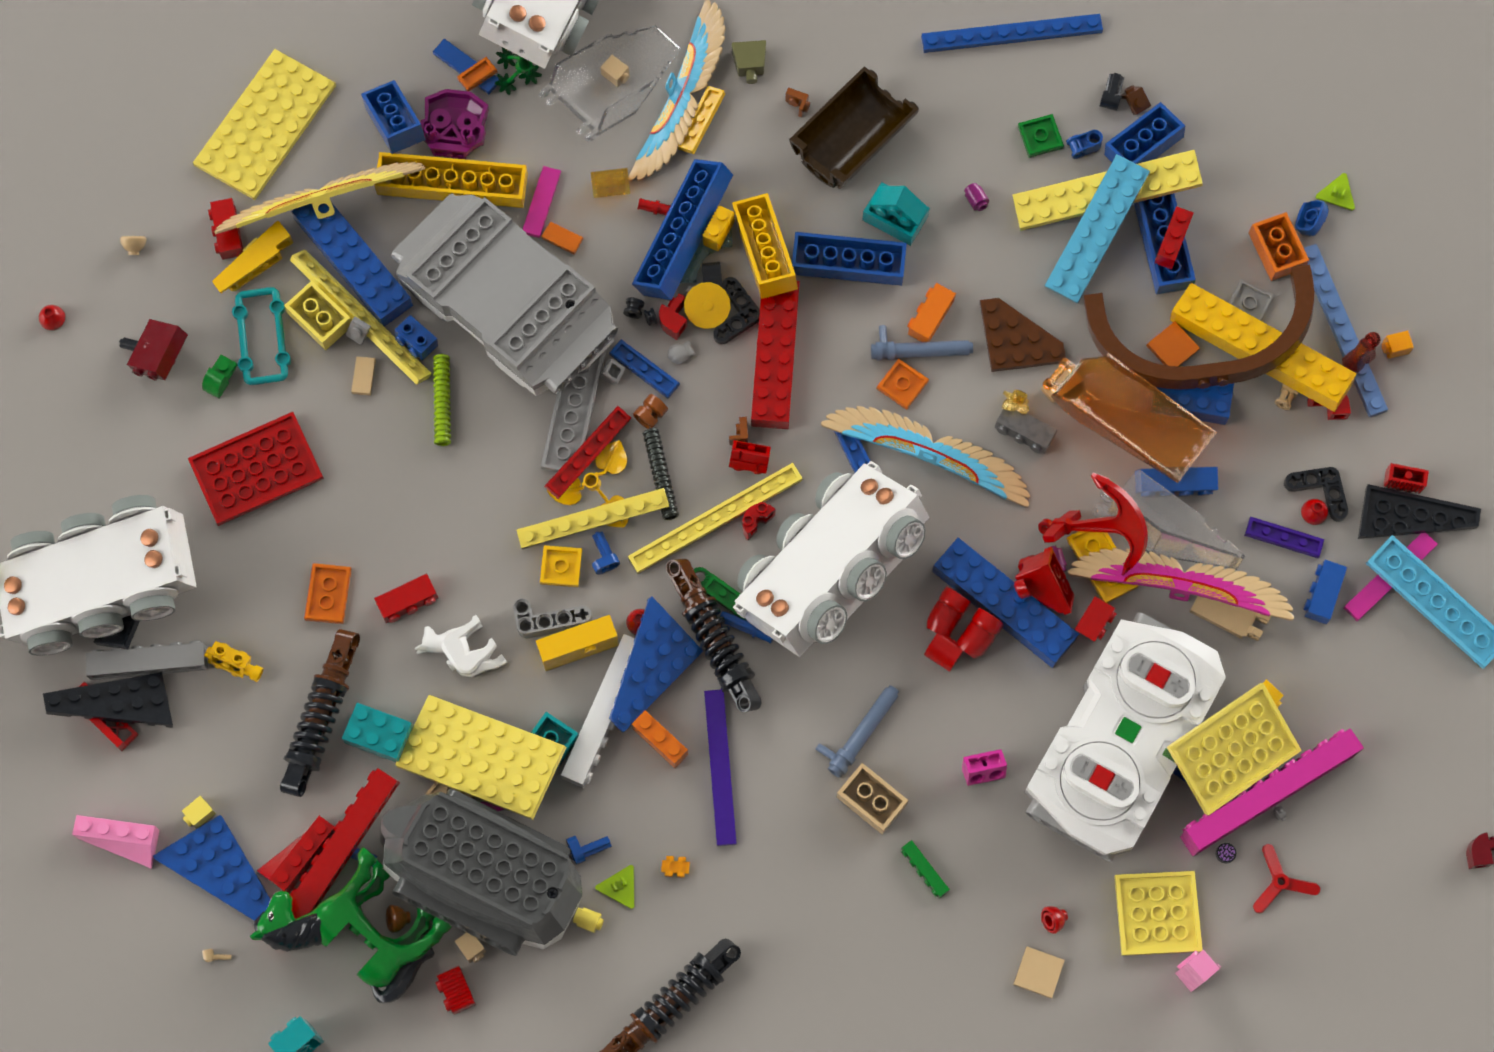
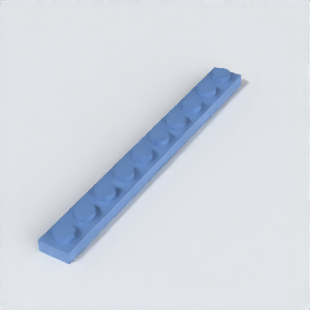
[1304,244,1388,417]

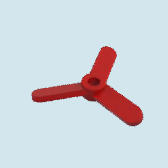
[1253,844,1320,913]

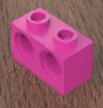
[962,749,1007,786]

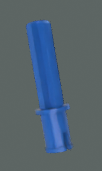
[720,611,773,644]

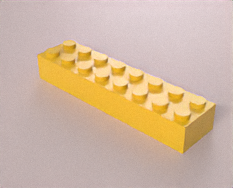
[374,152,528,208]

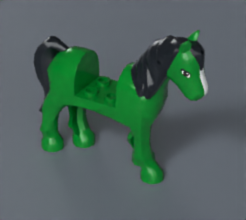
[250,847,452,1003]

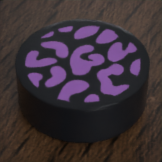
[1216,843,1237,864]

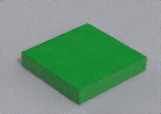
[1018,114,1064,158]

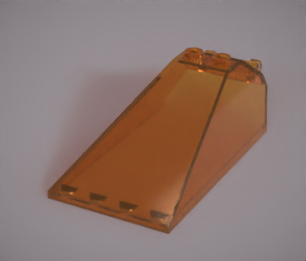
[1043,353,1217,483]

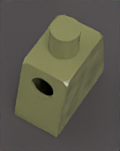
[732,40,766,84]

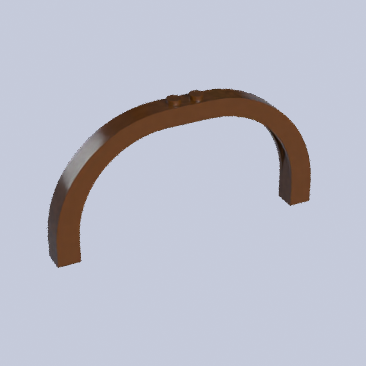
[1084,264,1315,389]

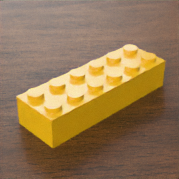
[732,193,798,299]

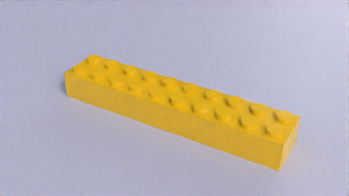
[1170,283,1357,412]

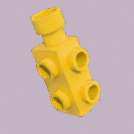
[204,641,264,682]

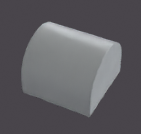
[600,358,626,385]

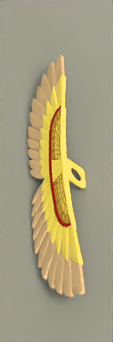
[214,162,425,234]

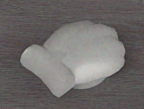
[668,341,696,364]

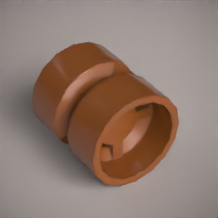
[633,394,668,429]

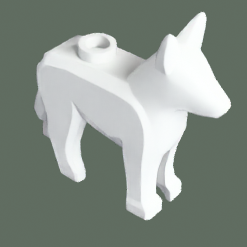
[415,615,507,677]

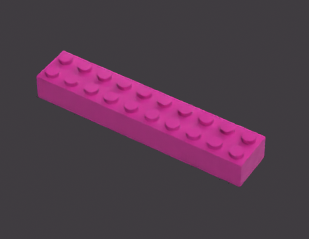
[1180,728,1364,857]

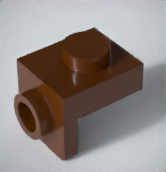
[1121,85,1151,115]

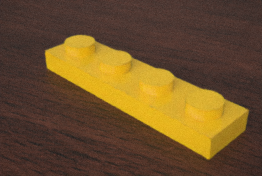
[677,86,725,154]

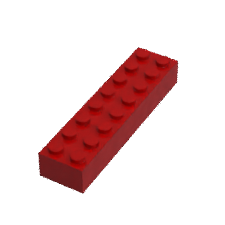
[751,281,800,429]

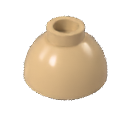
[120,236,147,255]

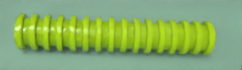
[433,354,451,446]

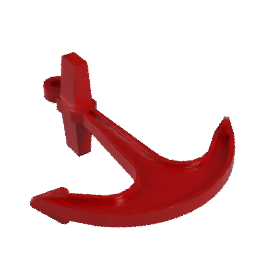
[1038,473,1148,576]

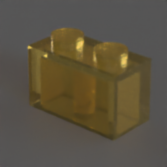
[591,168,630,198]

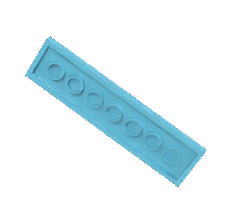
[1045,154,1150,304]
[1365,535,1494,669]

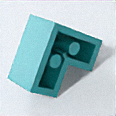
[870,186,927,227]

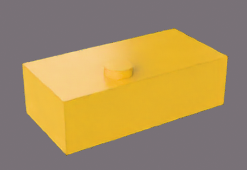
[535,615,619,671]

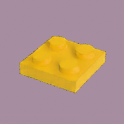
[540,545,582,587]

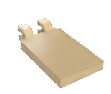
[1190,596,1271,641]

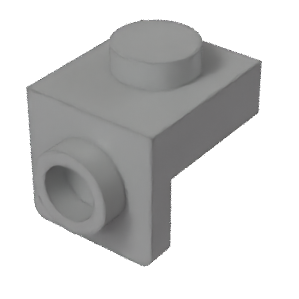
[345,317,371,345]

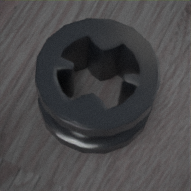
[644,308,658,326]

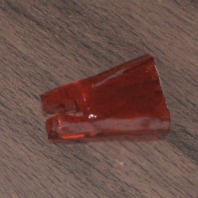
[1342,332,1381,373]

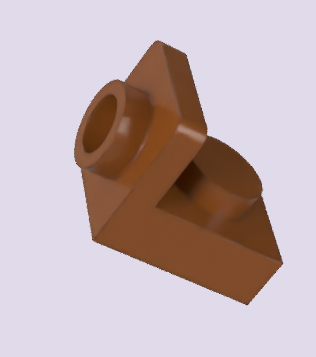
[785,87,811,117]
[729,417,748,445]

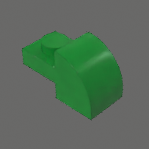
[202,355,238,399]

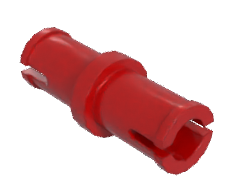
[637,198,671,215]

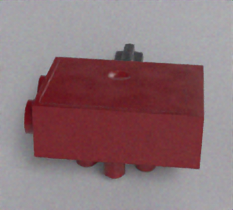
[119,319,188,381]

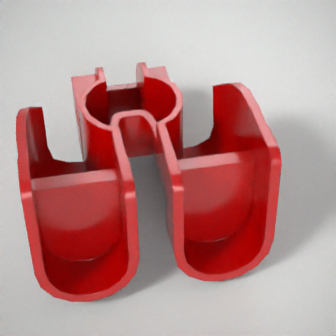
[924,586,1004,672]

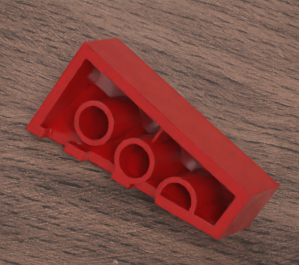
[257,815,335,893]

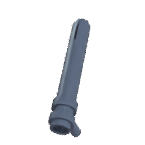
[871,325,973,361]
[816,685,899,778]

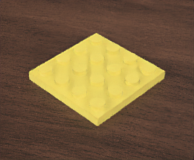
[1114,871,1203,956]

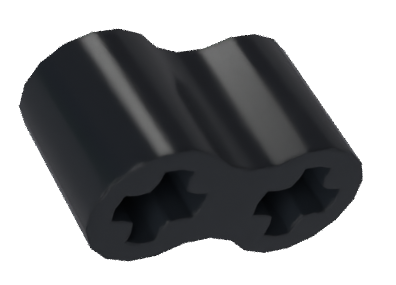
[701,262,723,288]

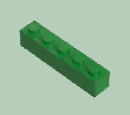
[901,840,950,899]

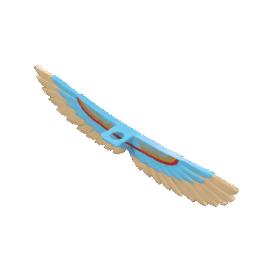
[628,0,726,181]
[821,406,1030,507]

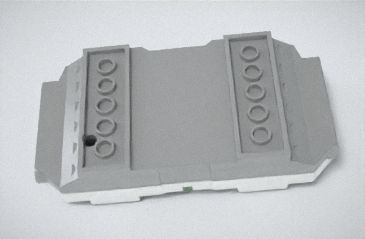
[391,193,618,396]

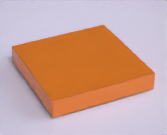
[1146,321,1200,367]
[876,358,929,410]

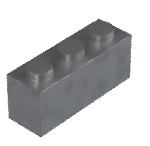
[994,403,1057,454]

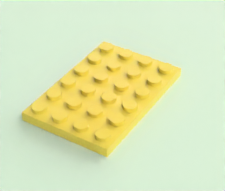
[1167,683,1302,815]

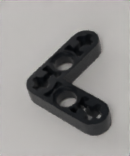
[713,277,760,344]
[1284,467,1348,522]

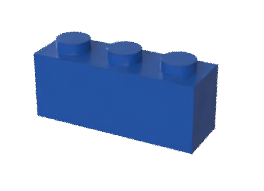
[1303,559,1347,624]

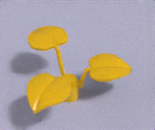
[547,440,629,528]

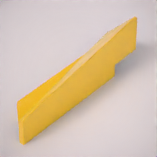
[212,221,293,293]

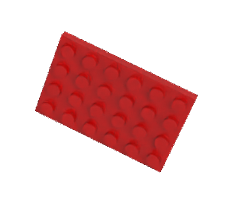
[188,412,324,526]

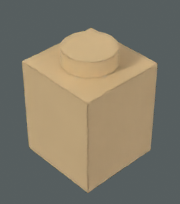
[600,55,630,87]
[455,933,486,963]

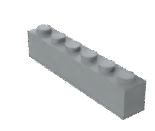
[86,640,208,680]

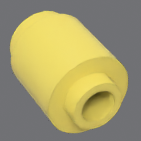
[573,907,604,933]

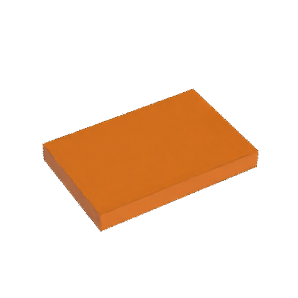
[304,563,352,624]

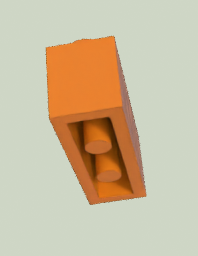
[907,283,956,342]
[632,710,688,768]

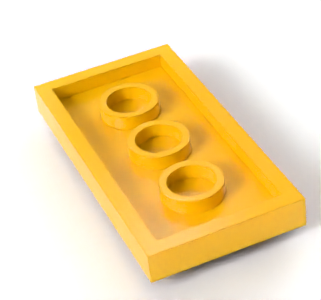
[1066,531,1139,603]

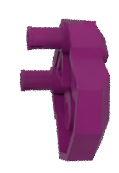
[420,89,489,160]

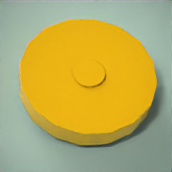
[684,282,731,329]

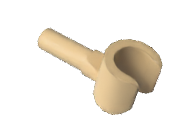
[202,949,231,962]

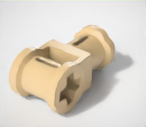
[1275,383,1299,410]

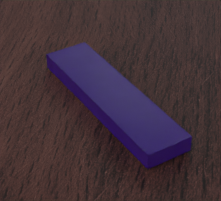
[1244,516,1324,558]

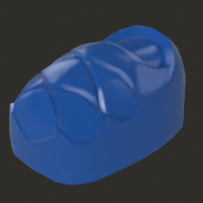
[1295,200,1329,237]

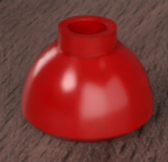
[39,305,65,330]
[1301,499,1328,525]
[626,609,645,635]
[1041,906,1068,934]

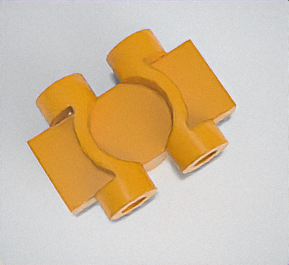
[661,856,690,878]

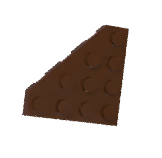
[980,298,1066,372]

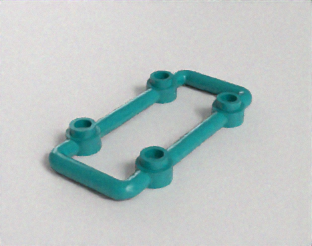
[232,287,291,385]

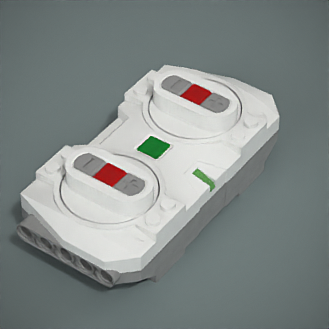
[1024,612,1226,862]

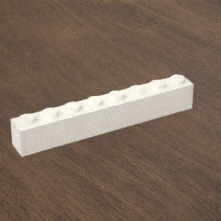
[561,634,635,788]

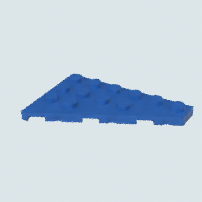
[609,596,703,733]
[153,815,271,921]

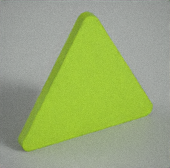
[1315,173,1355,211]
[595,865,634,909]

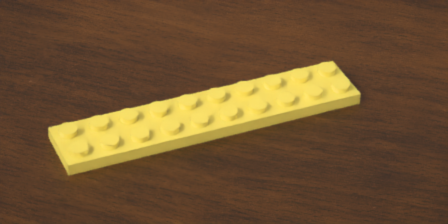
[1012,149,1203,231]

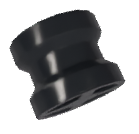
[623,297,645,319]

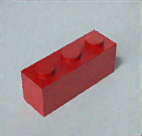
[208,198,243,260]
[1154,206,1194,270]
[374,573,438,623]

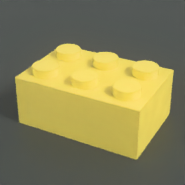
[284,281,351,351]

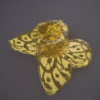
[1002,389,1029,415]

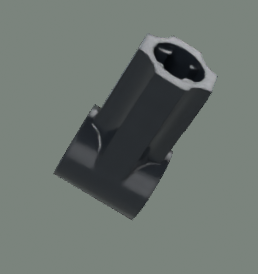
[1099,73,1124,111]

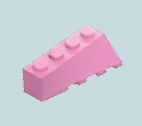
[72,815,160,869]
[1175,950,1221,992]

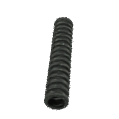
[642,428,679,520]

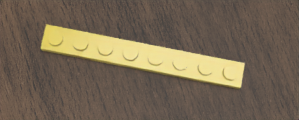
[516,488,670,548]

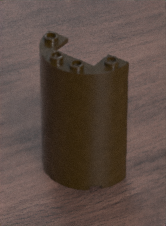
[789,66,919,189]

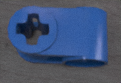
[1066,130,1103,159]

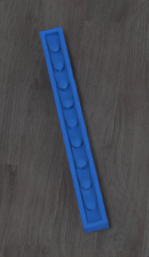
[921,14,1103,53]

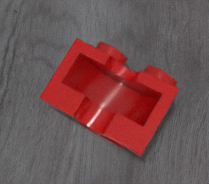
[742,502,776,540]

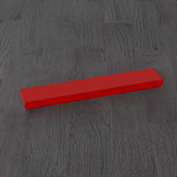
[544,406,631,499]

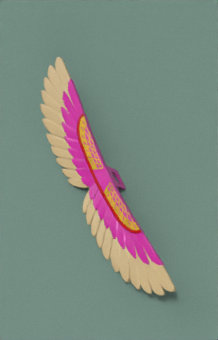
[1068,548,1294,621]

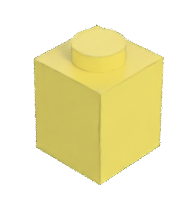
[182,796,216,828]

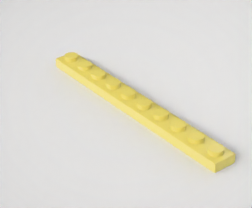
[290,249,431,385]
[628,463,803,574]

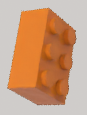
[1248,212,1309,281]

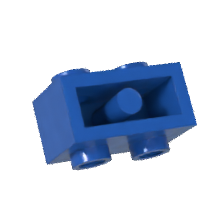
[394,315,438,361]

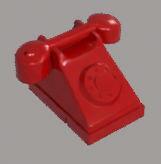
[1014,546,1075,615]

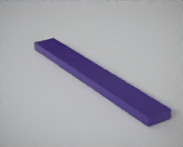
[704,689,737,846]

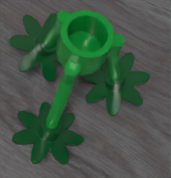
[495,47,542,95]

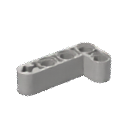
[513,598,592,638]

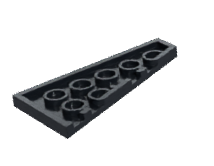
[1358,484,1481,539]
[43,672,173,728]

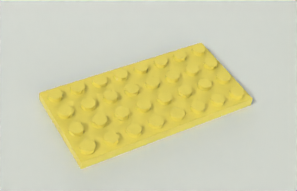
[193,49,336,200]
[395,695,566,820]

